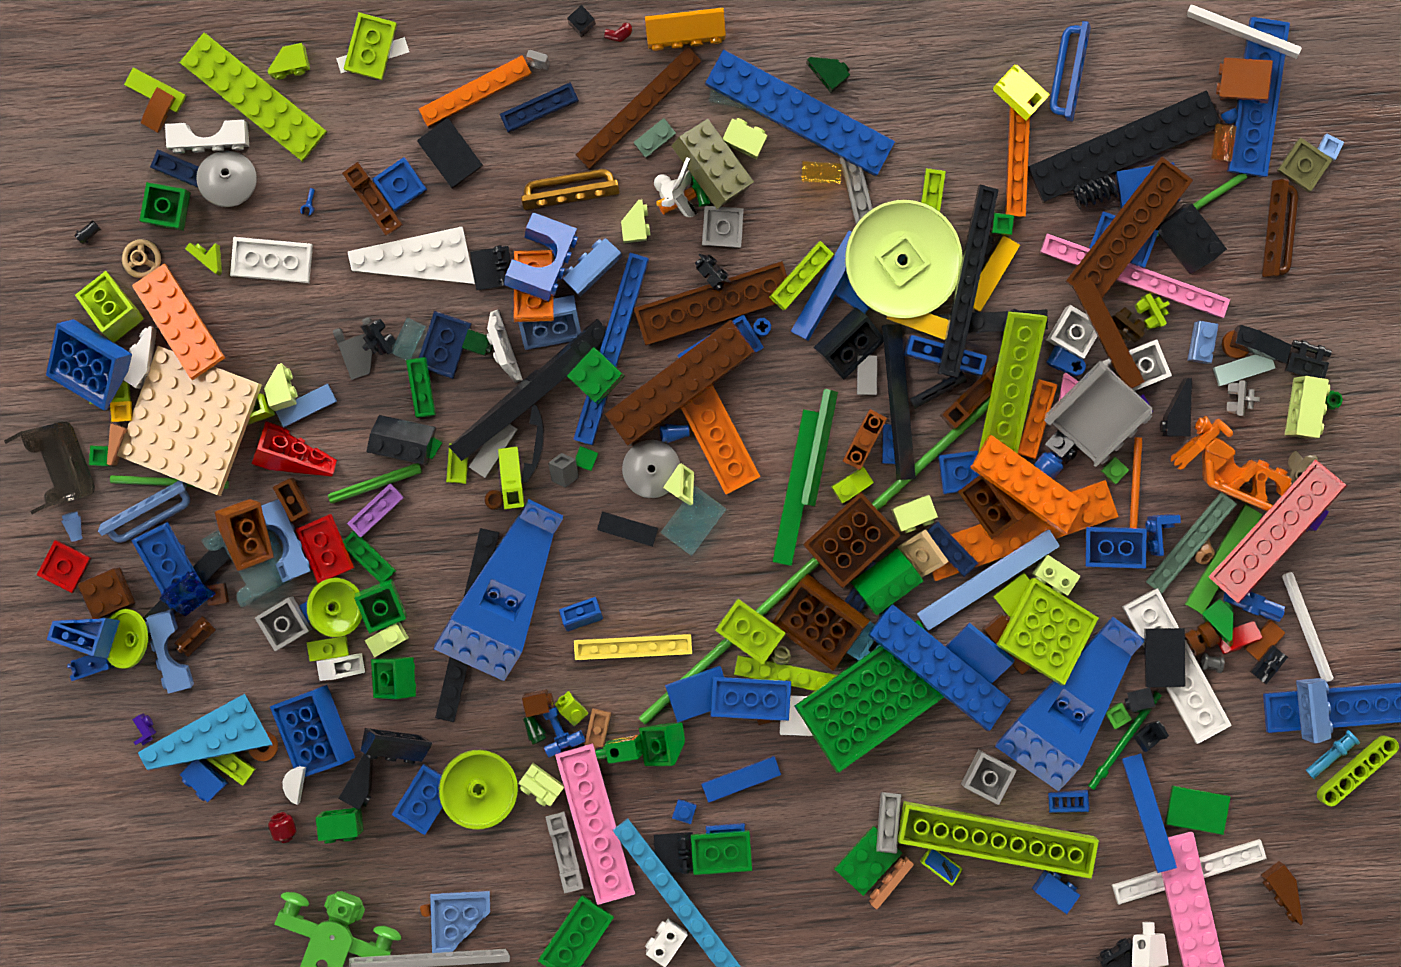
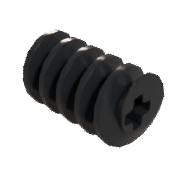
[1073,175,1118,210]

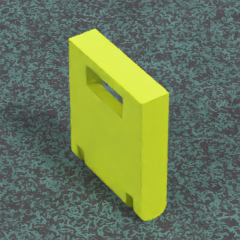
[993,65,1050,121]

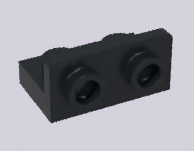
[1096,938,1133,967]

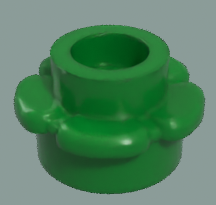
[1325,390,1343,410]

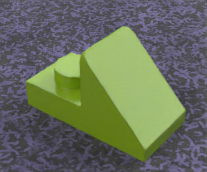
[185,243,222,276]

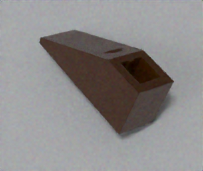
[1261,861,1303,925]

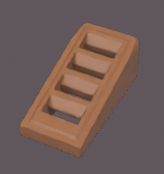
[107,424,128,466]

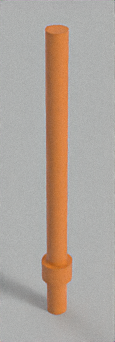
[1129,437,1142,528]

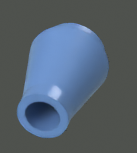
[61,511,83,542]

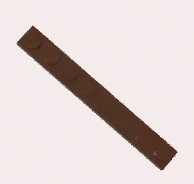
[576,47,701,170]

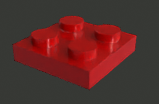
[37,540,91,593]

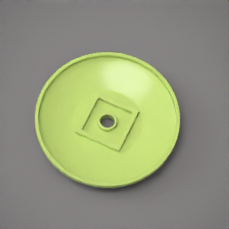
[845,200,962,318]

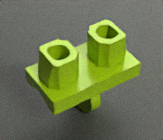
[1134,293,1170,330]

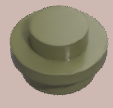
[771,646,791,665]

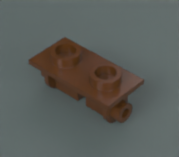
[174,616,216,657]

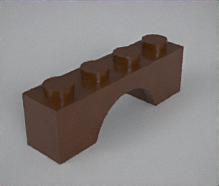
[940,362,998,429]

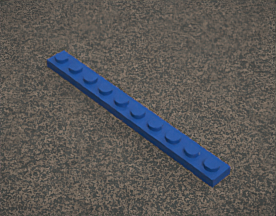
[573,253,649,445]

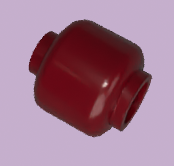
[268,812,297,843]

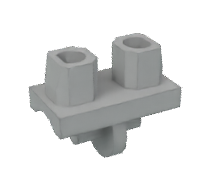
[1227,380,1260,417]

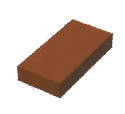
[1244,620,1285,661]

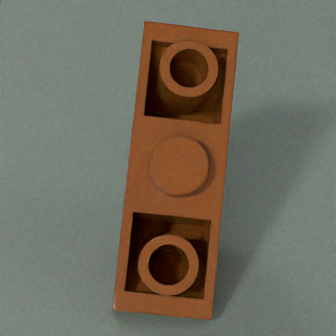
[843,409,887,470]

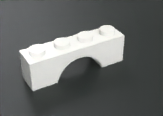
[165,120,249,154]

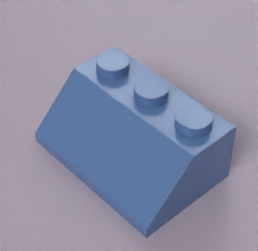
[563,238,622,297]
[518,295,581,350]
[1296,678,1333,743]

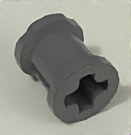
[1200,653,1225,673]

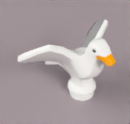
[654,158,698,217]

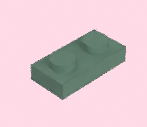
[634,118,676,158]

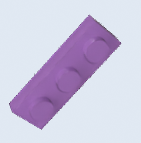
[347,483,405,538]

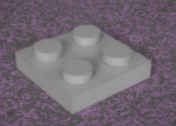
[702,206,744,248]

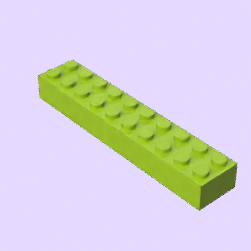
[898,801,1099,879]

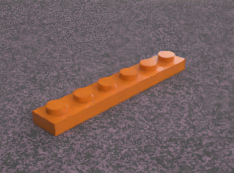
[419,55,532,127]
[1005,100,1031,217]

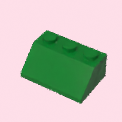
[851,548,923,615]

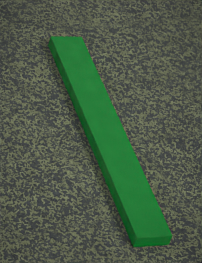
[772,409,819,566]

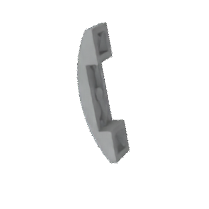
[545,812,584,894]

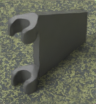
[333,318,372,380]

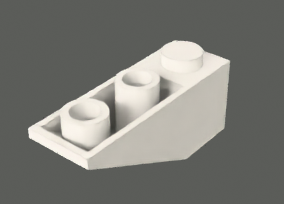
[124,326,157,389]

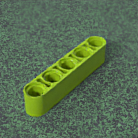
[1317,735,1399,806]

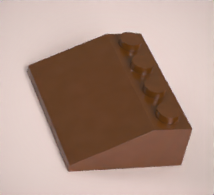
[803,492,901,588]
[772,574,871,671]

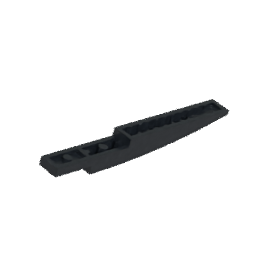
[448,319,607,461]

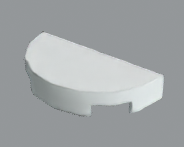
[283,766,306,805]

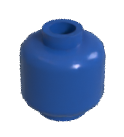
[1034,452,1063,480]

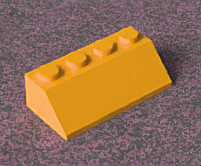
[645,8,726,51]

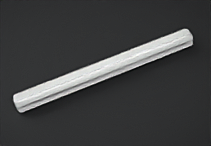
[1282,572,1333,682]

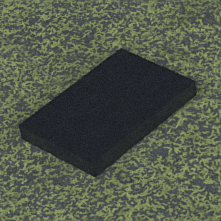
[417,118,483,188]
[1144,628,1185,687]

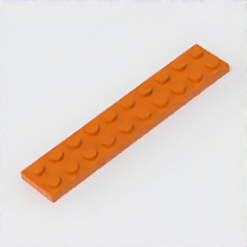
[932,480,1119,581]

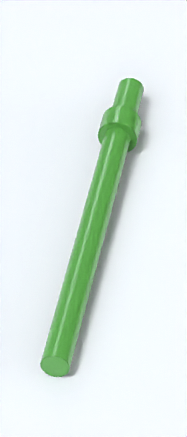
[110,475,229,489]

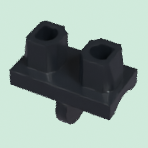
[361,319,396,355]
[1250,645,1288,684]

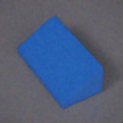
[559,597,603,631]

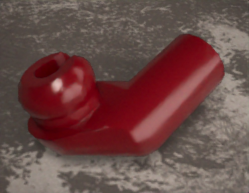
[604,23,632,42]

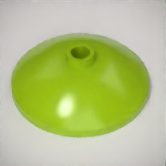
[307,578,362,637]
[107,609,148,669]

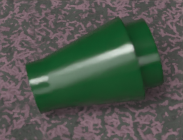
[523,716,547,745]

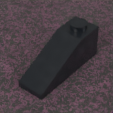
[1230,325,1292,364]
[1160,378,1192,437]
[338,754,373,810]

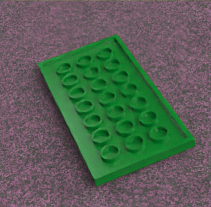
[794,620,944,773]

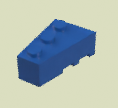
[47,618,120,658]

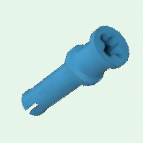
[1305,730,1360,779]

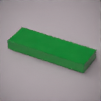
[406,357,436,418]
[343,530,397,583]

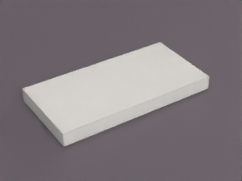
[230,237,313,283]

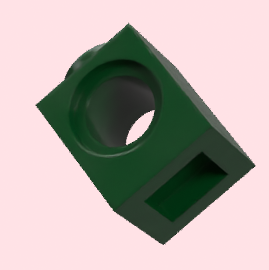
[462,329,493,356]

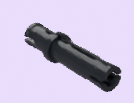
[909,371,967,409]

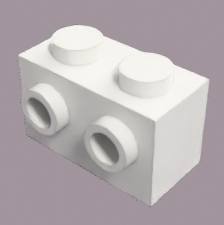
[645,918,687,967]

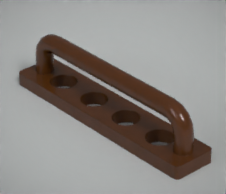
[1262,179,1298,277]

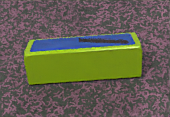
[920,849,962,886]

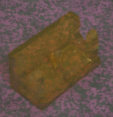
[801,160,842,184]

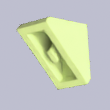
[663,463,694,506]

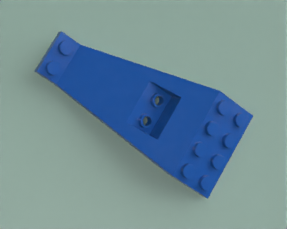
[434,499,563,681]
[995,617,1144,792]

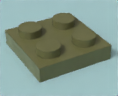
[1277,137,1333,192]

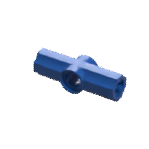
[1223,592,1285,622]

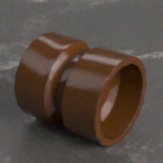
[1185,621,1220,656]

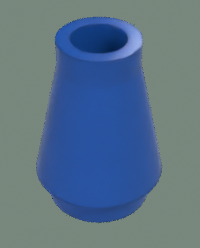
[660,424,689,443]

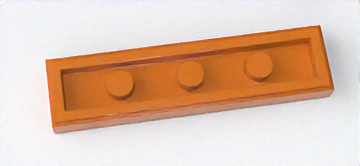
[1018,379,1058,459]

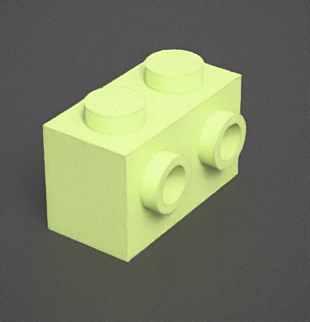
[1032,555,1080,596]

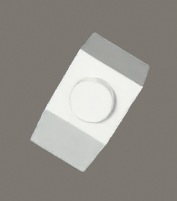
[316,653,365,681]

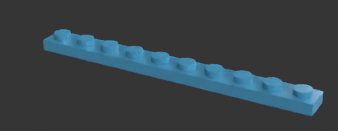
[613,818,741,967]

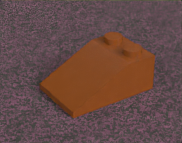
[215,499,274,571]

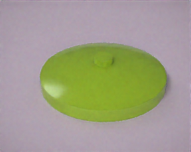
[439,750,518,829]

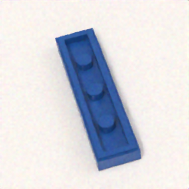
[702,756,781,803]

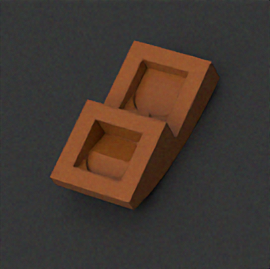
[141,87,176,133]

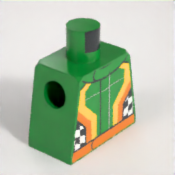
[595,734,643,763]

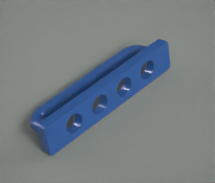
[1049,21,1091,121]

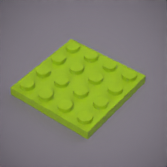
[997,578,1099,685]

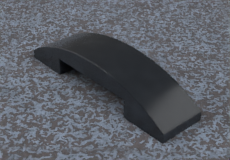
[522,405,544,483]

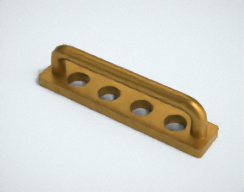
[521,169,620,210]

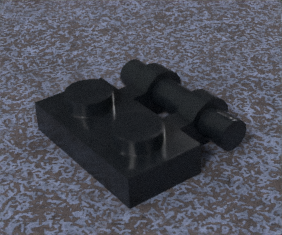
[1285,340,1332,379]

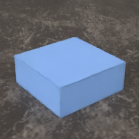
[1318,134,1344,160]

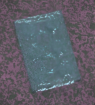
[661,486,726,556]

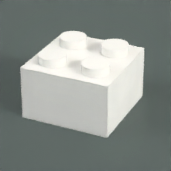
[1047,305,1097,359]

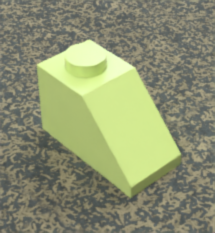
[365,622,409,657]

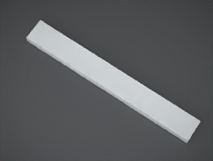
[1112,839,1267,904]

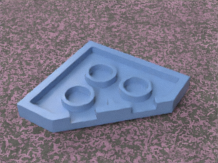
[430,891,490,953]

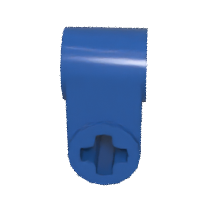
[1046,345,1086,377]

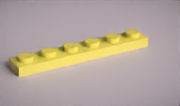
[574,634,692,660]

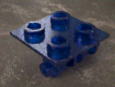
[159,571,216,617]

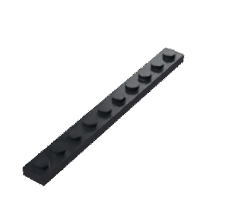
[937,184,999,378]
[435,528,500,722]

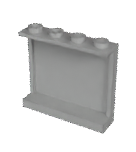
[1044,361,1152,467]

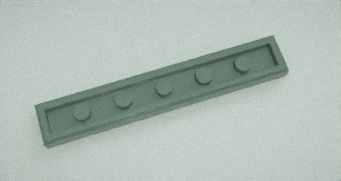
[1146,492,1237,594]

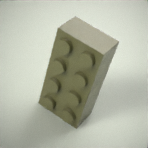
[671,119,754,209]

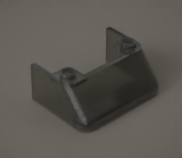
[4,421,95,514]

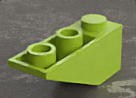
[498,446,525,509]

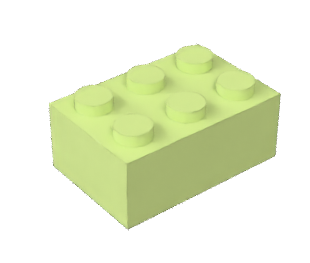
[1285,376,1330,439]

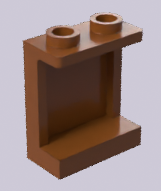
[1216,58,1273,104]

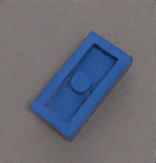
[882,424,895,464]

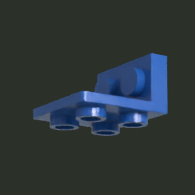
[1145,514,1181,556]

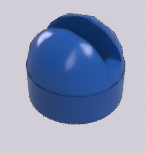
[1221,108,1238,124]

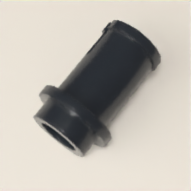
[75,220,101,244]

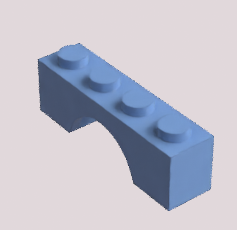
[261,499,310,582]
[145,609,194,694]

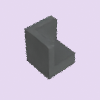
[548,453,579,488]

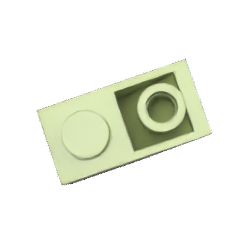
[621,200,650,243]
[264,363,298,411]

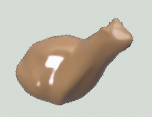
[1195,538,1215,564]

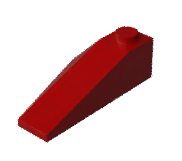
[251,421,337,477]

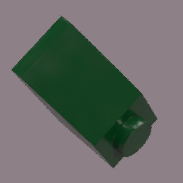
[806,57,850,93]

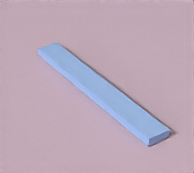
[917,529,1060,631]

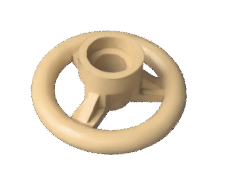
[122,239,161,278]

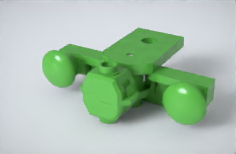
[274,891,401,967]

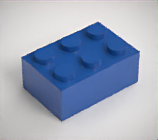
[1086,527,1147,568]

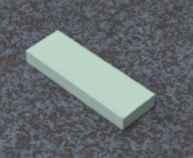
[1213,354,1275,386]

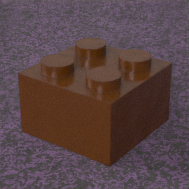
[77,567,135,619]

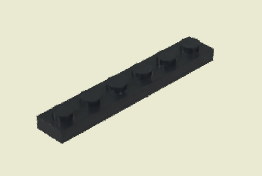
[936,309,1048,333]

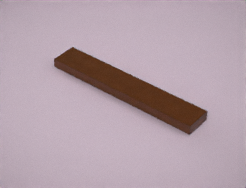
[1072,277,1145,389]

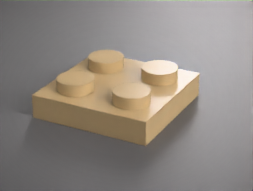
[898,529,948,578]

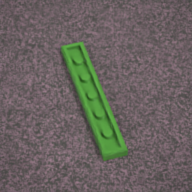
[1185,505,1262,614]

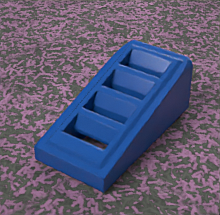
[1048,790,1090,813]

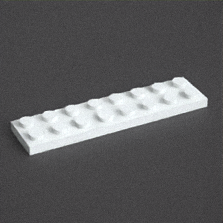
[1122,588,1232,744]

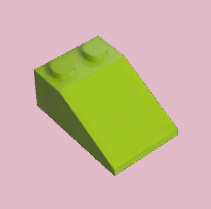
[75,271,144,343]

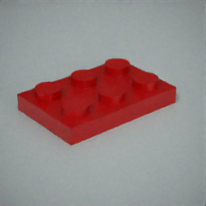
[295,514,354,583]

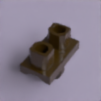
[1111,307,1146,343]

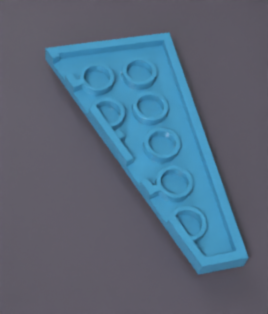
[138,694,273,770]

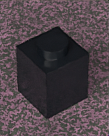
[567,5,596,38]
[1125,687,1156,714]

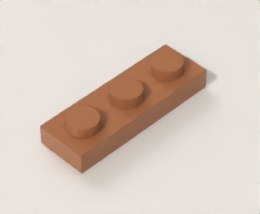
[869,856,914,909]

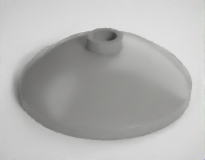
[196,151,257,207]
[622,440,680,498]

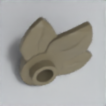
[1288,451,1318,484]

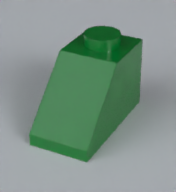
[1202,599,1234,647]

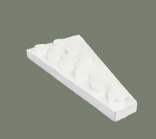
[348,227,475,284]

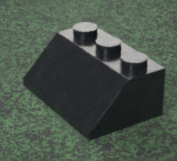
[1155,203,1227,274]
[813,307,884,380]
[366,415,436,465]
[360,728,432,764]

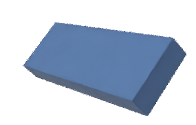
[276,384,337,427]

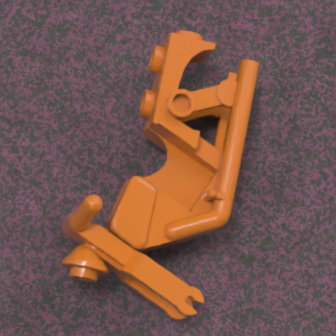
[1170,416,1292,511]

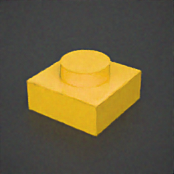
[110,401,133,422]

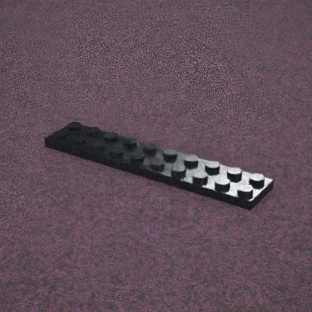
[1028,90,1222,203]

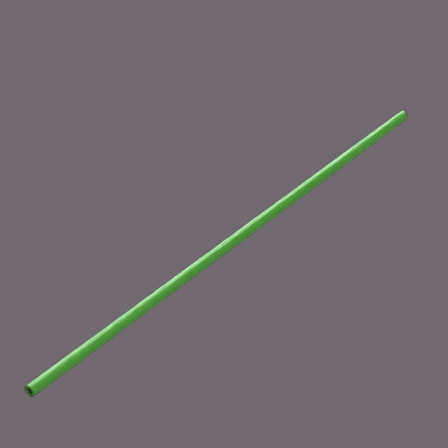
[639,395,991,724]

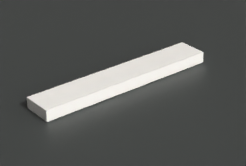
[1187,5,1302,59]

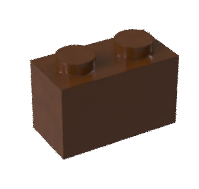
[272,478,312,522]
[522,689,554,717]

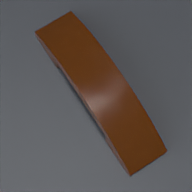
[342,162,402,236]

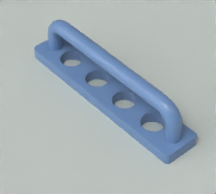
[98,480,190,543]

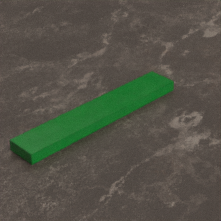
[801,389,838,506]

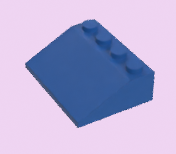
[46,319,132,410]
[270,685,355,777]

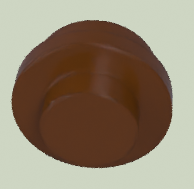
[485,490,504,510]

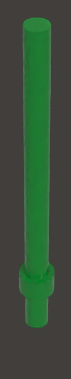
[1088,691,1162,790]

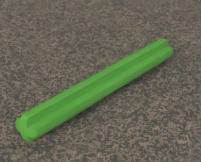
[328,463,422,504]

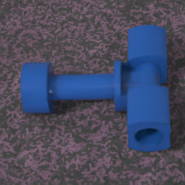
[543,707,585,757]

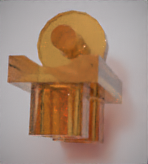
[1211,123,1237,162]

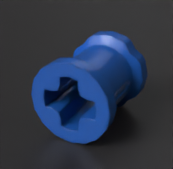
[753,318,771,337]

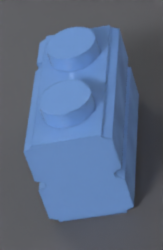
[1187,321,1219,364]

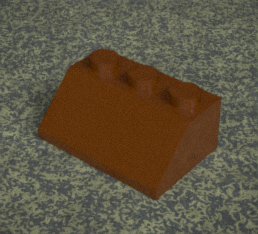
[958,475,1029,539]

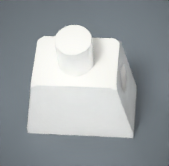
[1132,922,1169,967]

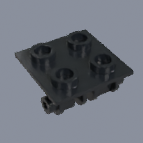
[470,246,511,291]
[654,832,693,874]

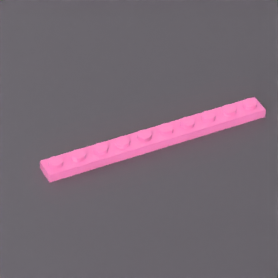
[1040,234,1230,318]

